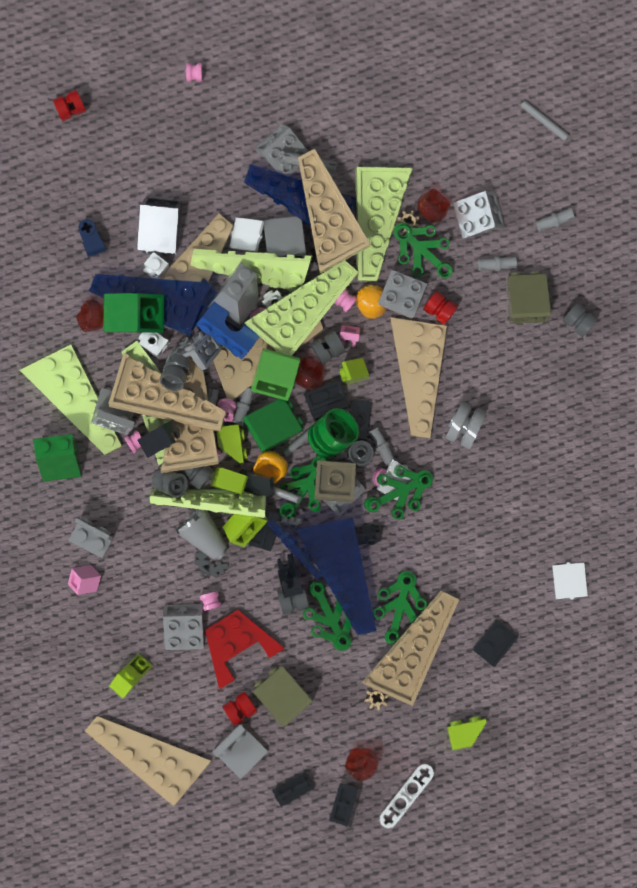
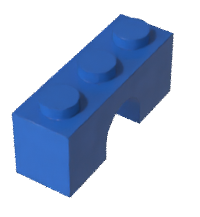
[196,301,260,360]

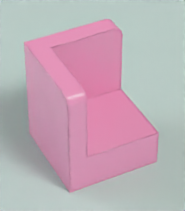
[68,565,101,595]

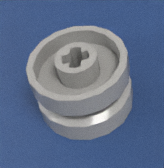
[445,400,487,450]

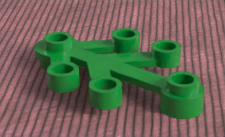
[393,222,453,279]
[279,456,329,519]
[364,465,433,520]
[373,571,427,645]
[302,581,357,651]

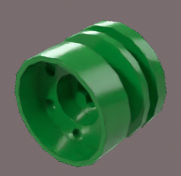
[308,408,359,459]

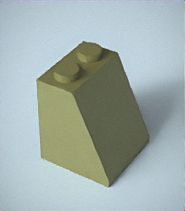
[507,271,551,324]
[253,666,313,727]

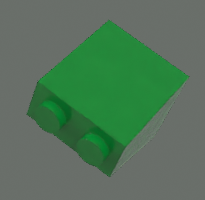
[104,293,164,333]
[243,399,304,453]
[33,434,81,482]

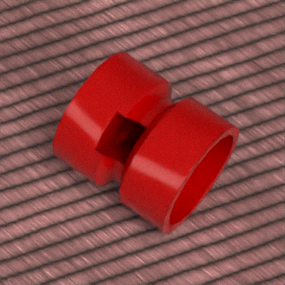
[52,89,86,122]
[423,290,459,325]
[222,691,258,727]

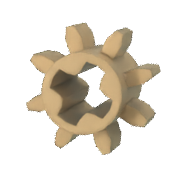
[397,211,420,235]
[365,689,389,711]

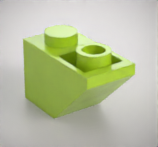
[339,358,369,385]
[216,424,247,465]
[109,653,153,699]
[447,716,487,750]

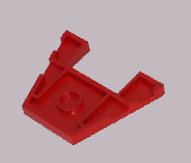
[205,610,284,689]

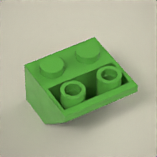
[251,348,300,401]

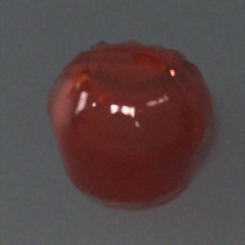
[417,188,450,223]
[76,299,104,332]
[294,357,324,390]
[345,747,379,781]

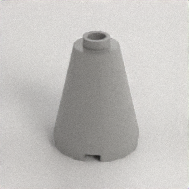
[175,509,227,560]

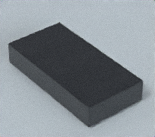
[238,469,274,497]

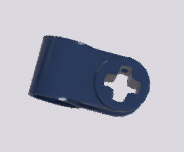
[78,219,106,258]

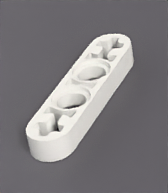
[380,764,434,828]

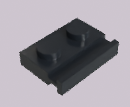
[304,380,349,420]
[247,510,281,552]
[472,620,518,668]

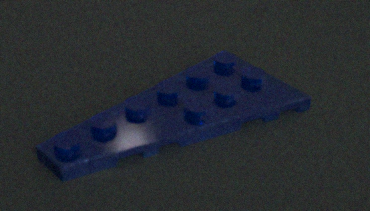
[244,164,356,226]
[88,274,212,336]
[295,517,376,635]

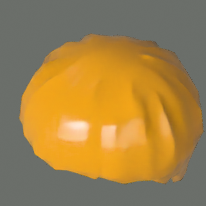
[356,285,387,319]
[253,450,288,484]

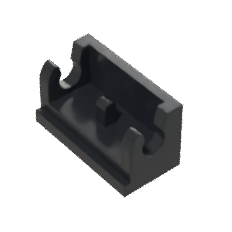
[137,419,180,458]
[277,553,303,598]
[329,783,362,827]

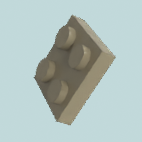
[315,461,356,502]

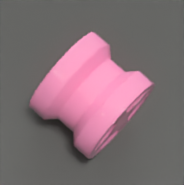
[186,63,202,82]
[334,289,357,313]
[217,398,236,422]
[124,430,141,454]
[199,591,222,611]

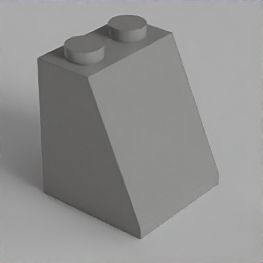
[263,216,308,275]
[208,263,258,329]

